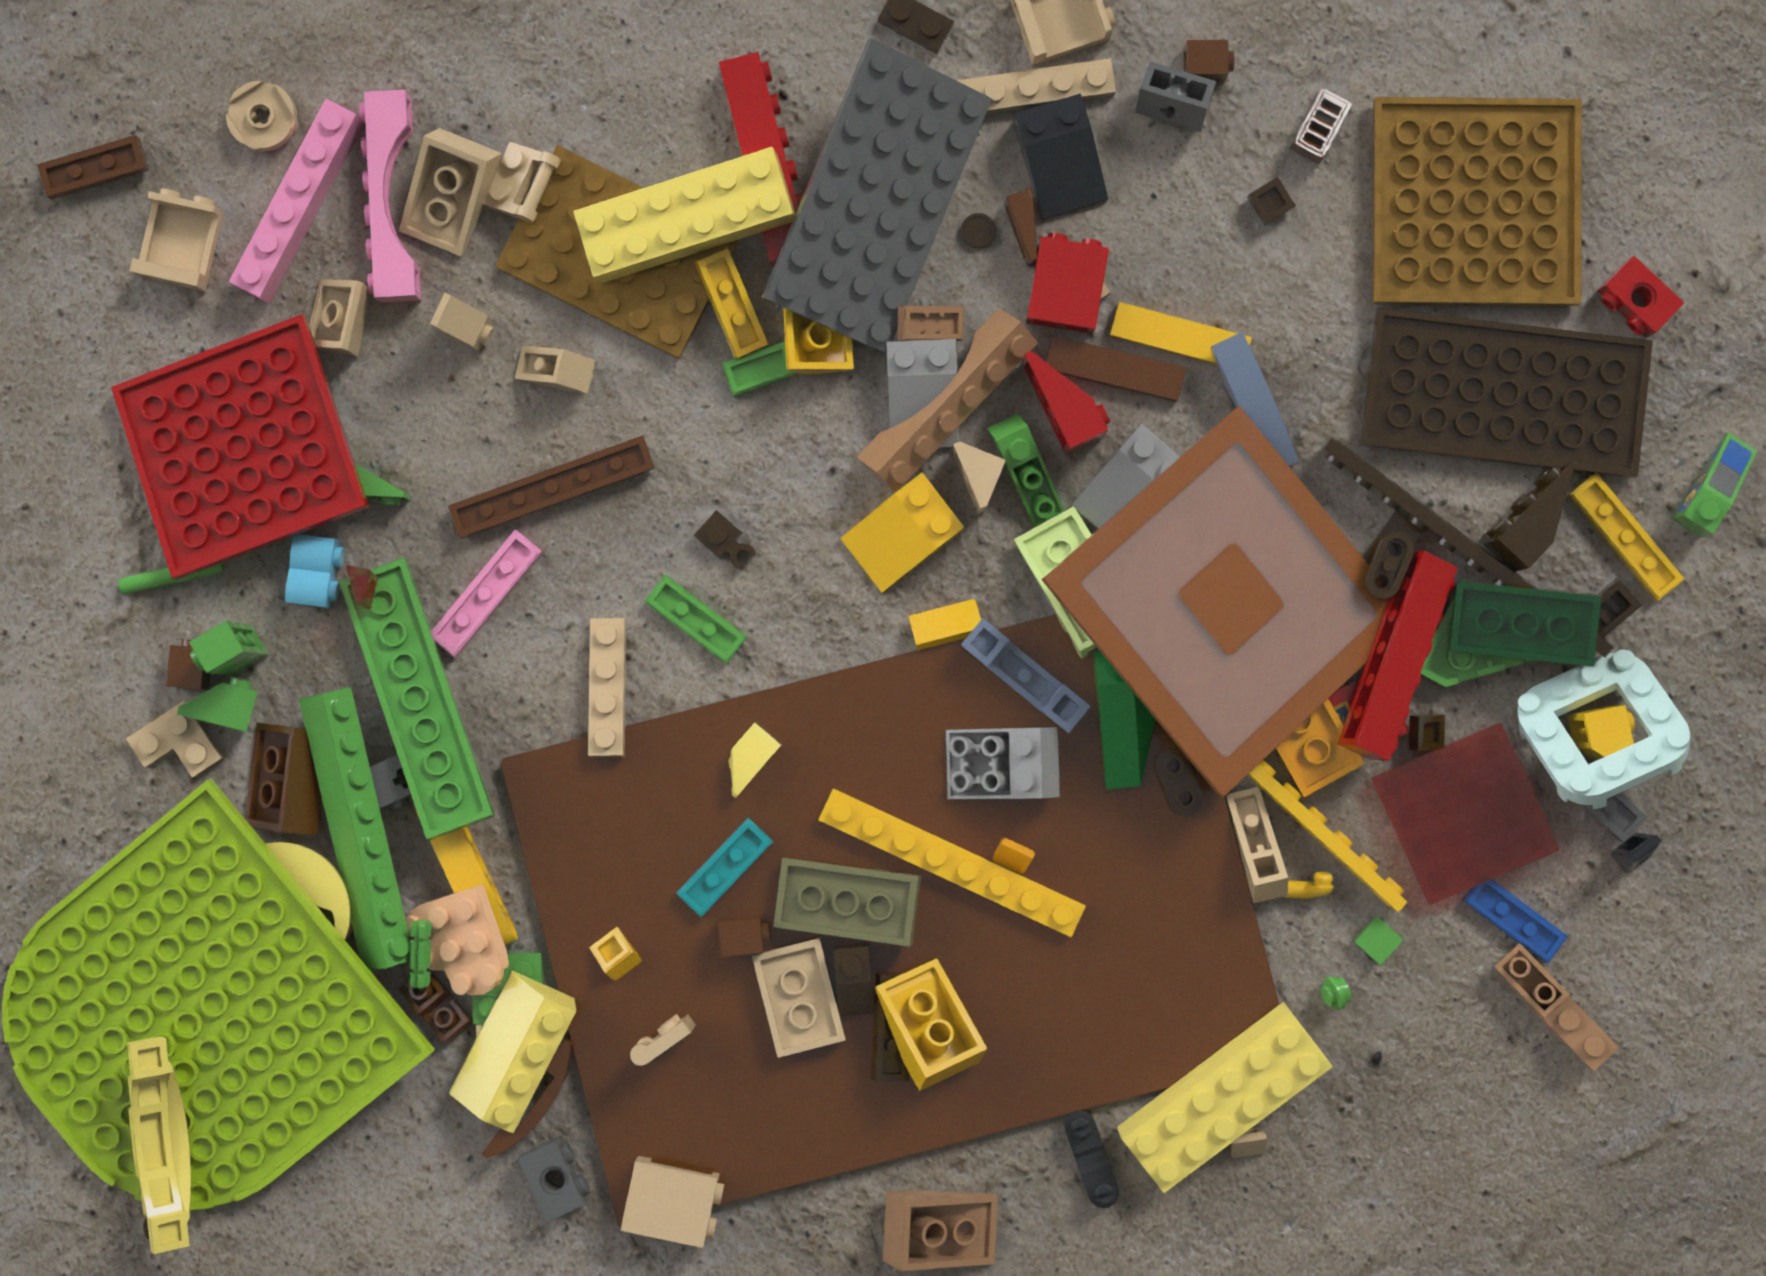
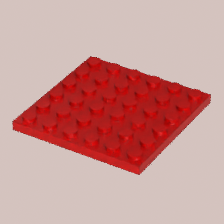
[111,314,369,580]

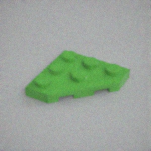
[1420,579,1535,687]

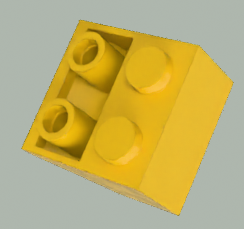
[1566,705,1635,762]

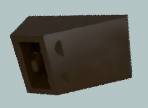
[1483,463,1574,572]

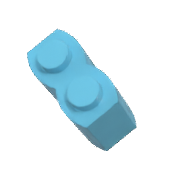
[285,534,345,608]

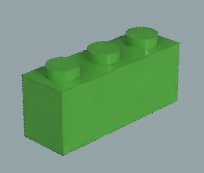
[189,621,269,676]

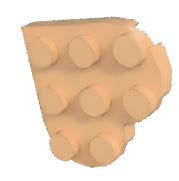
[405,884,509,996]

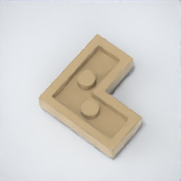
[126,701,225,778]

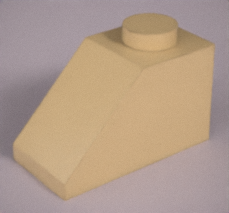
[430,292,494,352]
[514,346,595,393]

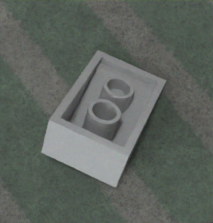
[887,339,959,448]
[1071,424,1180,529]

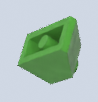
[177,677,258,732]

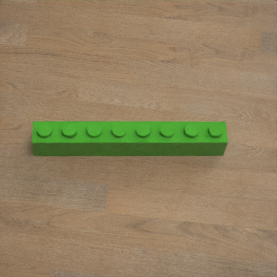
[299,687,410,970]

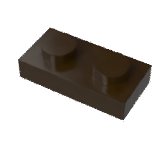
[878,0,954,54]

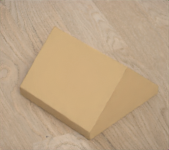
[309,279,372,357]
[952,441,1006,515]

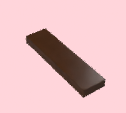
[1046,335,1186,402]

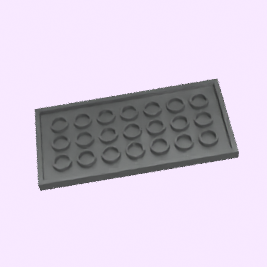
[761,38,992,354]

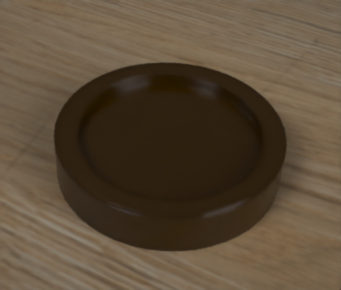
[961,213,996,248]

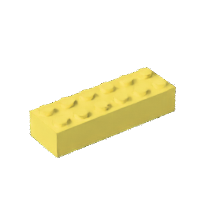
[573,147,796,284]
[1117,1002,1333,1193]

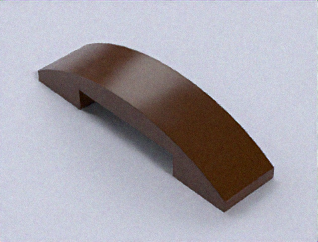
[481,1037,574,1158]

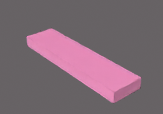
[431,529,543,658]

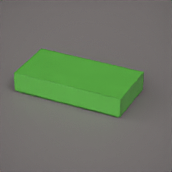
[722,341,798,397]

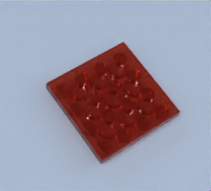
[1371,721,1560,905]

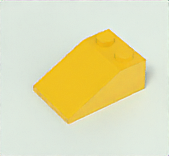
[840,473,965,593]
[875,958,987,1091]

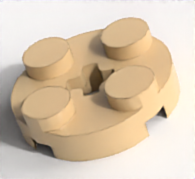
[226,81,298,152]

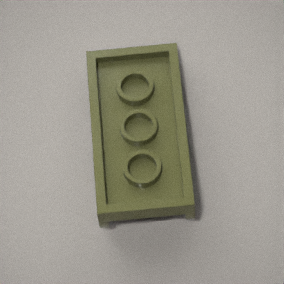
[773,857,922,947]

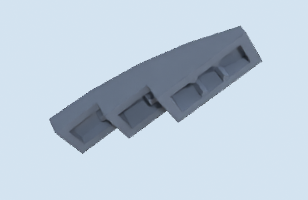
[1210,332,1299,466]

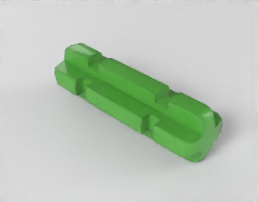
[409,920,432,989]

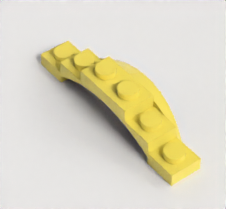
[127,1036,191,1254]

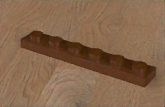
[448,435,656,539]

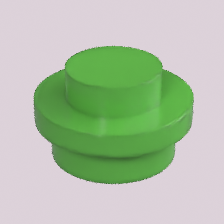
[1320,976,1351,1011]

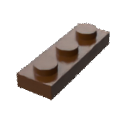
[37,135,149,200]

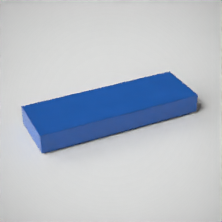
[1461,873,1568,964]

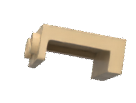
[1011,0,1116,65]
[129,188,224,292]
[620,1156,724,1248]

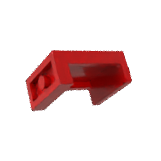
[1026,233,1109,334]

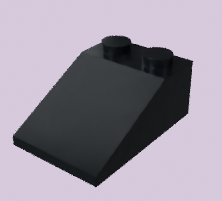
[1013,93,1108,220]

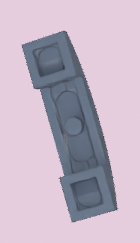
[961,618,1091,733]

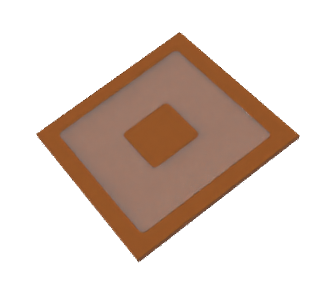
[1041,405,1390,798]

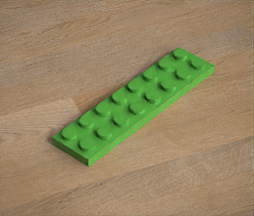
[339,558,495,841]

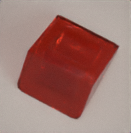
[345,565,378,610]

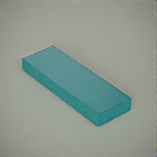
[676,818,774,917]

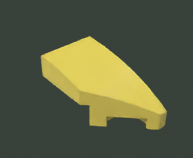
[728,723,781,798]

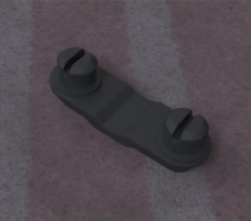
[1065,1111,1119,1208]

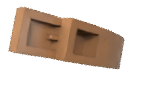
[1494,943,1619,1072]

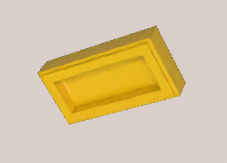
[908,599,981,651]

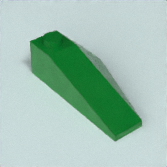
[1092,650,1156,790]

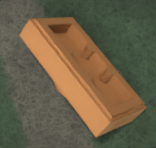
[897,306,964,341]

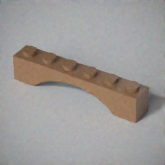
[857,308,1038,493]

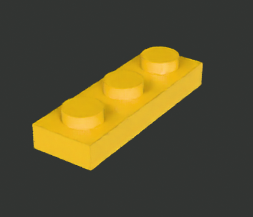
[694,248,768,358]

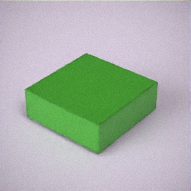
[1353,916,1403,965]

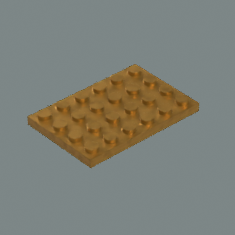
[495,145,741,360]

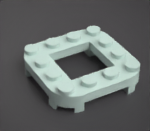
[1518,650,1690,809]

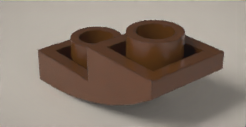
[399,969,473,1045]

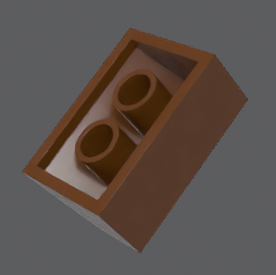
[245,722,322,835]

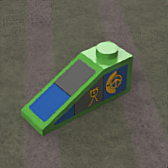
[1672,432,1757,538]

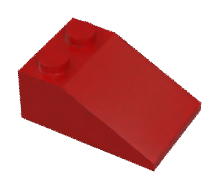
[1021,351,1110,456]

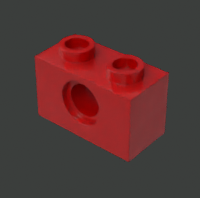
[1597,256,1684,338]

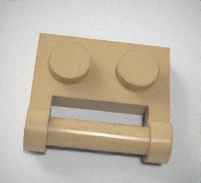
[482,142,561,223]
[630,1014,696,1066]

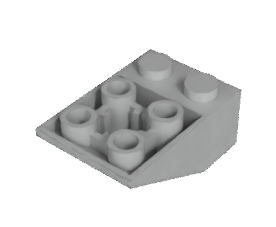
[946,727,1060,799]

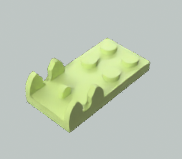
[1014,506,1097,658]

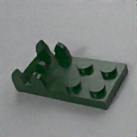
[1450,581,1602,667]

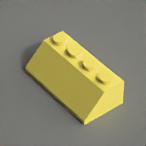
[449,970,576,1133]

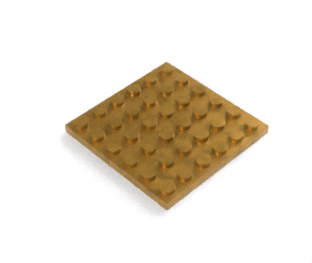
[1372,97,1582,306]

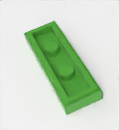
[644,574,748,664]

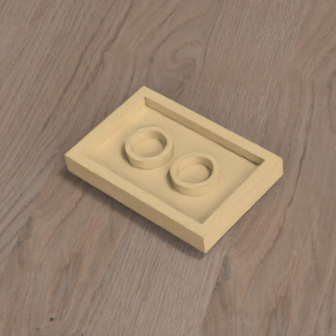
[752,937,846,1058]

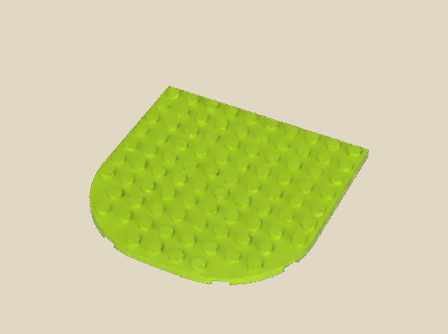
[2,778,435,1210]

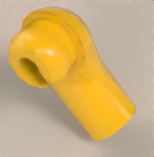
[1284,871,1334,899]

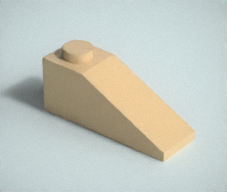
[1225,787,1288,903]

